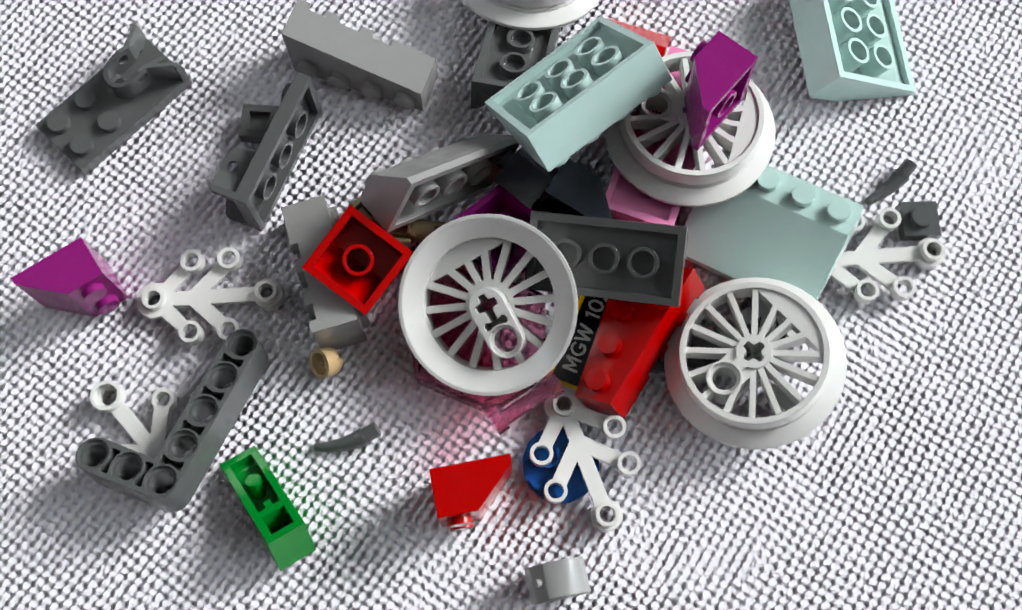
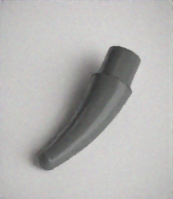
[864,158,917,205]
[313,422,381,452]

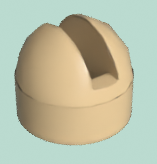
[310,347,344,379]

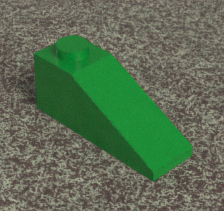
[220,446,316,571]

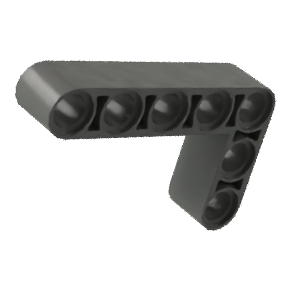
[75,329,269,512]

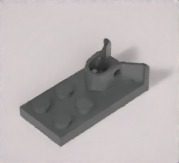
[471,21,561,109]
[35,23,192,175]
[208,72,322,232]
[525,211,689,307]

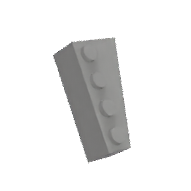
[281,0,438,111]
[281,195,371,350]

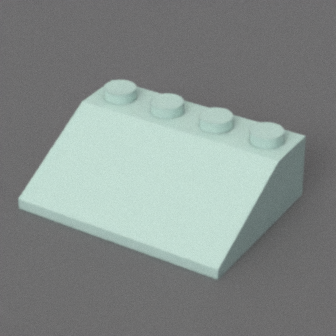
[789,0,916,102]
[484,16,672,172]
[684,149,864,300]

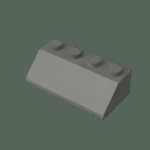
[360,134,520,233]

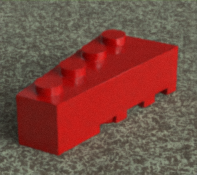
[575,267,705,419]

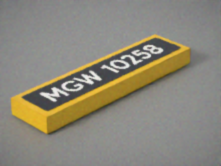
[545,295,608,391]

